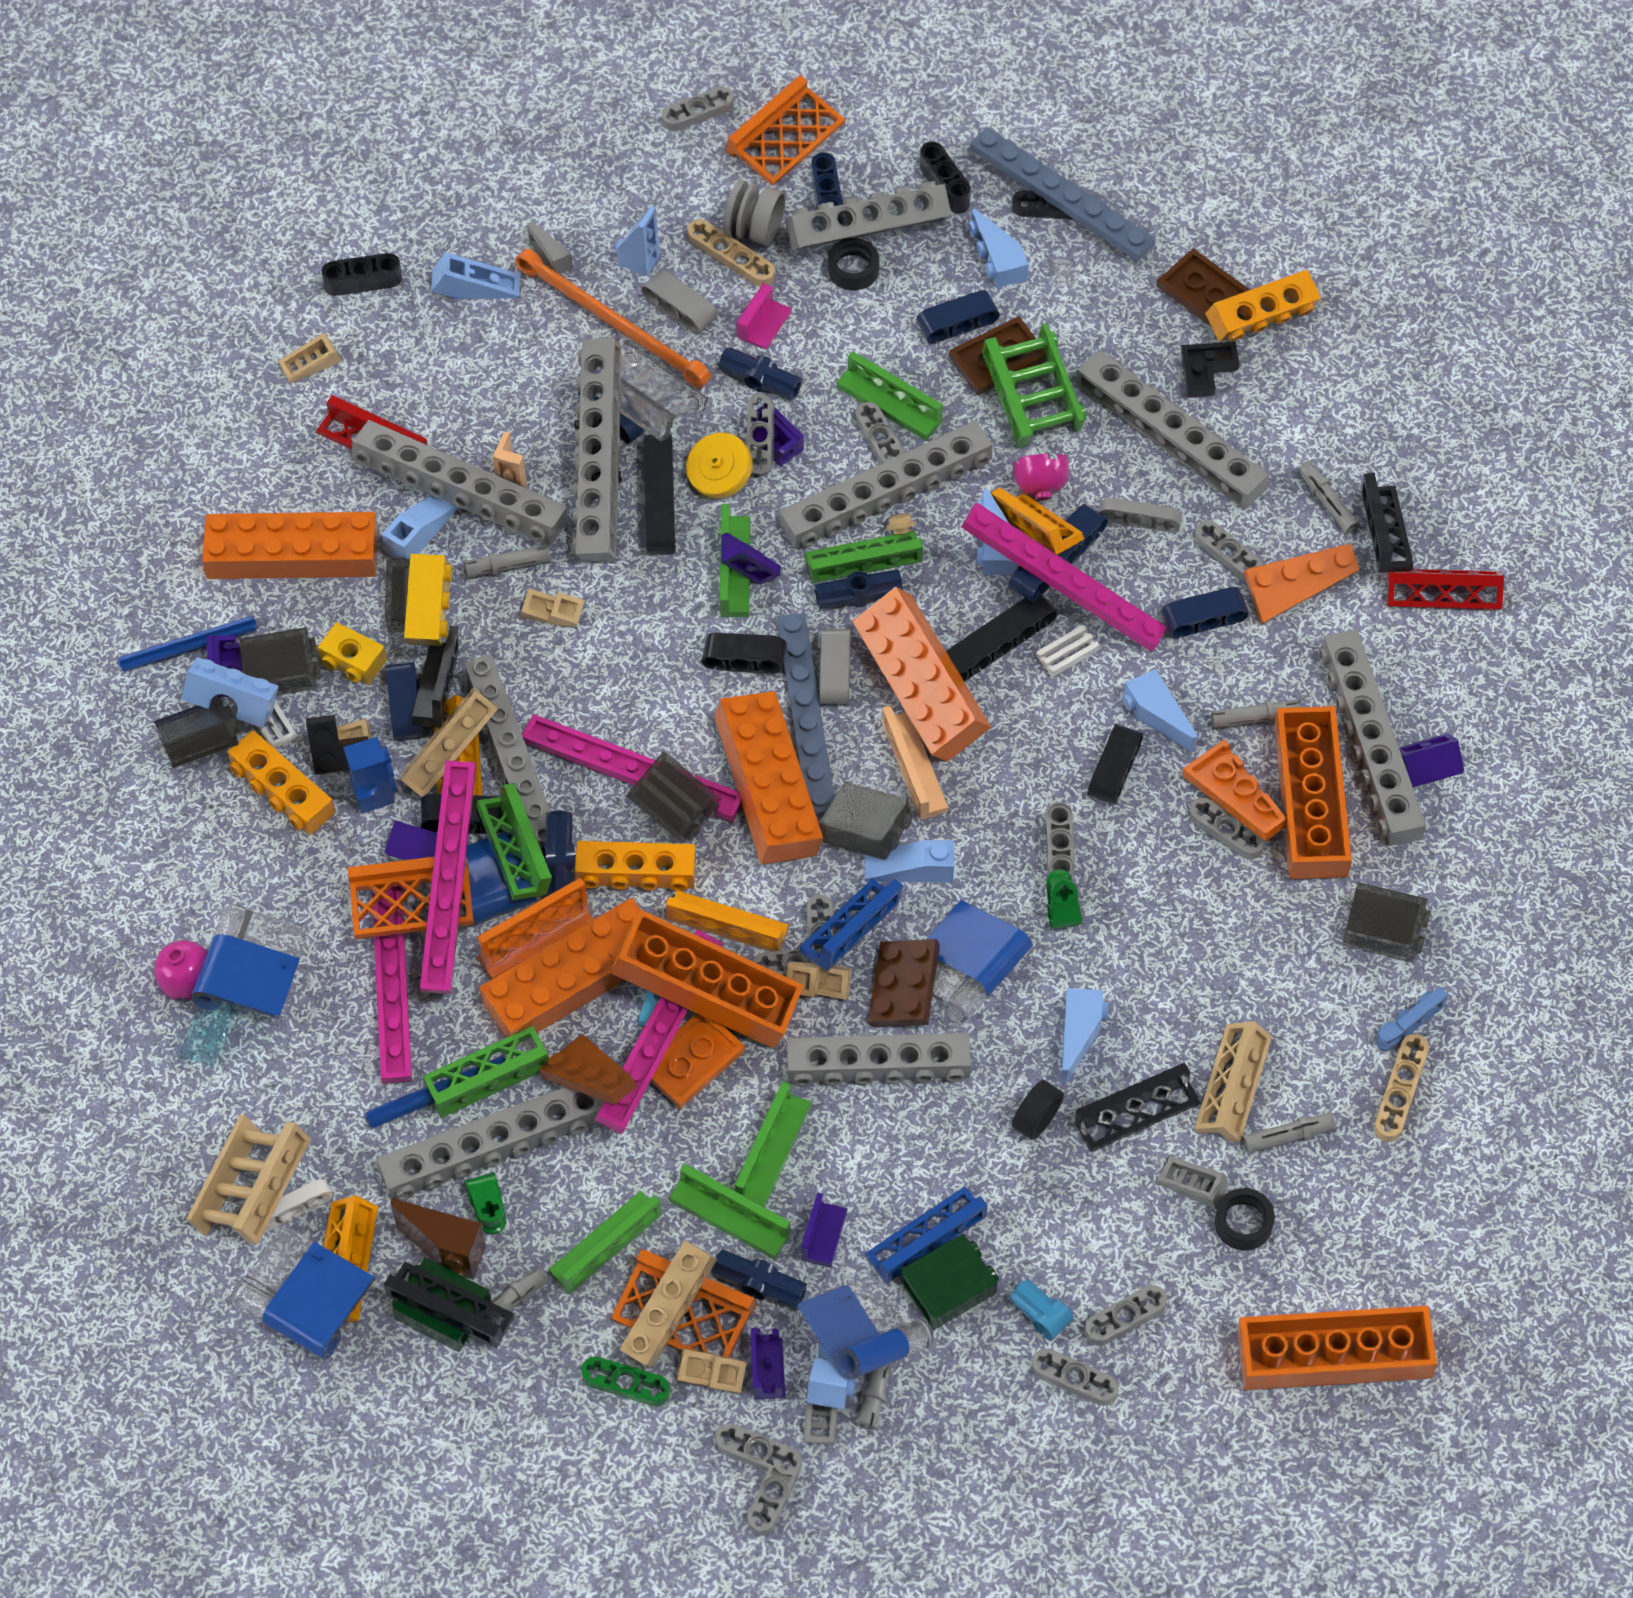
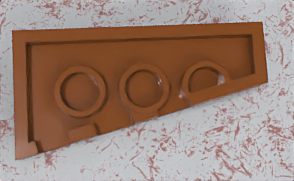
[539,1034,637,1105]

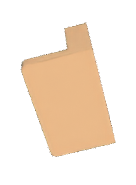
[493,431,527,488]

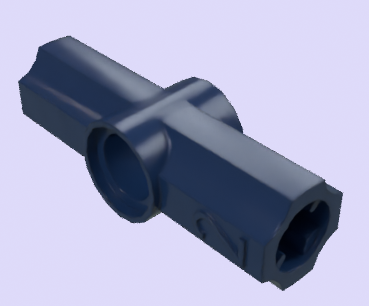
[718,347,802,401]
[814,569,903,609]
[541,810,575,898]
[711,1249,807,1310]

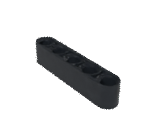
[644,434,676,554]
[946,595,1058,682]

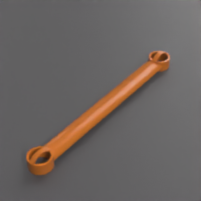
[515,248,712,389]

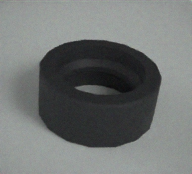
[828,238,879,291]
[1012,1079,1064,1140]
[1214,1188,1275,1251]

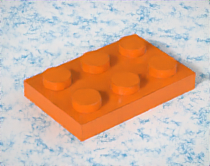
[650,1014,746,1109]

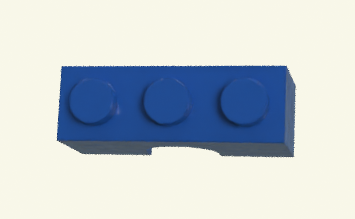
[343,737,398,814]

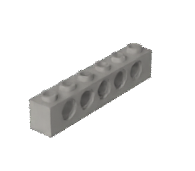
[785,181,952,251]
[787,1033,971,1086]

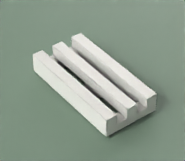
[1036,625,1100,677]
[257,700,298,750]

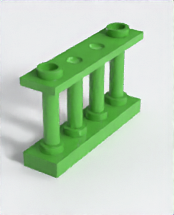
[982,323,1086,448]

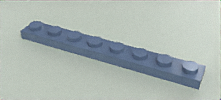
[970,127,1155,262]
[777,613,837,818]

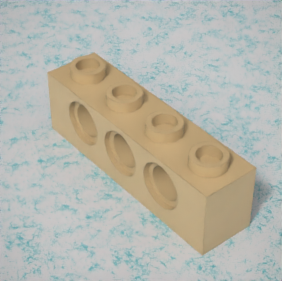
[619,1240,717,1368]

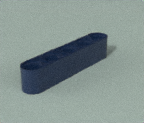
[1008,504,1108,602]

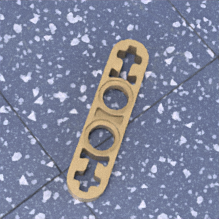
[688,219,775,287]
[1374,1034,1429,1142]

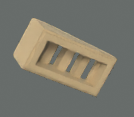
[278,333,342,384]

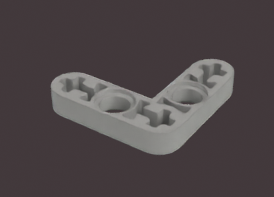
[752,895,838,977]
[715,1423,802,1536]

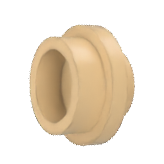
[887,513,915,534]

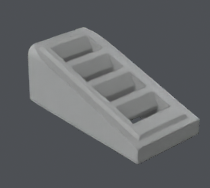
[527,222,573,274]
[1157,1156,1229,1210]
[803,1378,838,1445]

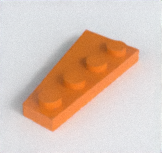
[1243,543,1360,625]
[1183,739,1287,841]

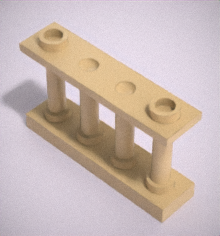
[186,1114,311,1245]

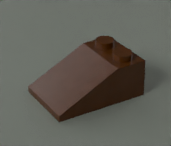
[391,1198,486,1280]

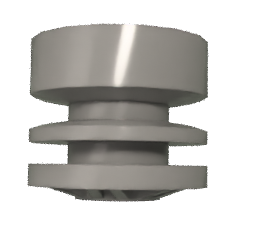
[723,179,786,246]

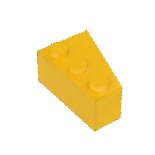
[404,554,452,646]

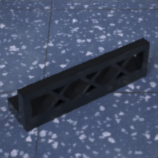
[1362,473,1414,572]
[412,626,459,727]
[1075,1062,1200,1152]
[384,1261,515,1348]

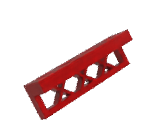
[317,395,428,450]
[1386,569,1504,609]

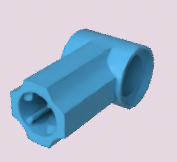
[1009,1279,1074,1341]

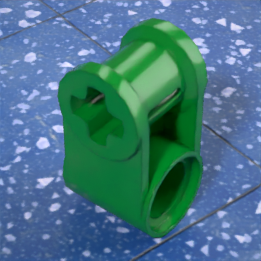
[1046,869,1082,930]
[465,1172,506,1235]

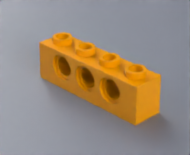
[1205,269,1321,342]
[227,730,336,835]
[575,841,696,891]

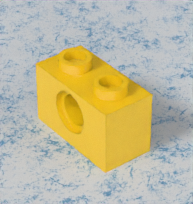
[317,622,387,686]

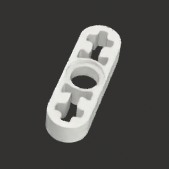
[263,1179,333,1234]

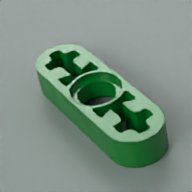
[581,1357,670,1406]

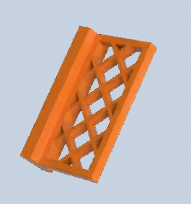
[726,75,846,186]
[348,854,474,939]
[477,877,594,979]
[611,1249,757,1357]

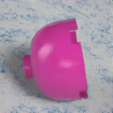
[1012,453,1069,501]
[154,940,207,1001]

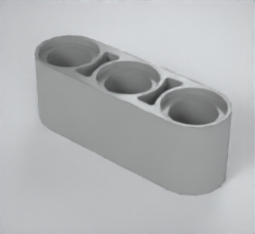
[641,269,718,335]
[820,629,850,704]
[1045,802,1075,889]

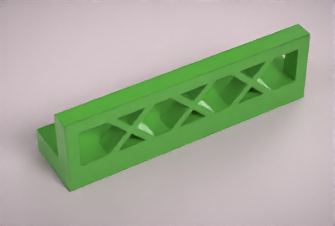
[837,351,943,441]
[720,504,750,617]
[805,530,923,584]
[476,783,552,900]
[423,1026,549,1118]
[735,1081,811,1207]
[669,1163,791,1260]
[548,1191,662,1294]

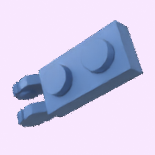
[1376,986,1448,1052]

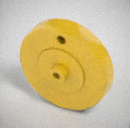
[686,432,753,499]

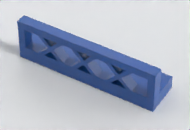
[799,879,904,971]
[865,1186,988,1284]

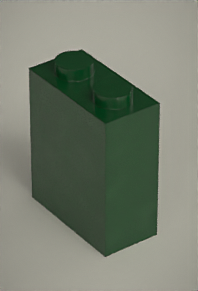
[900,1233,999,1331]
[392,1257,492,1353]

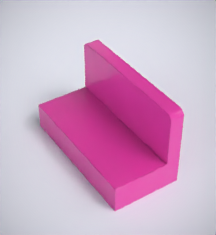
[737,283,791,349]

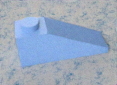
[615,206,660,276]
[431,252,520,299]
[1122,669,1198,752]
[865,840,954,882]
[1061,988,1109,1083]

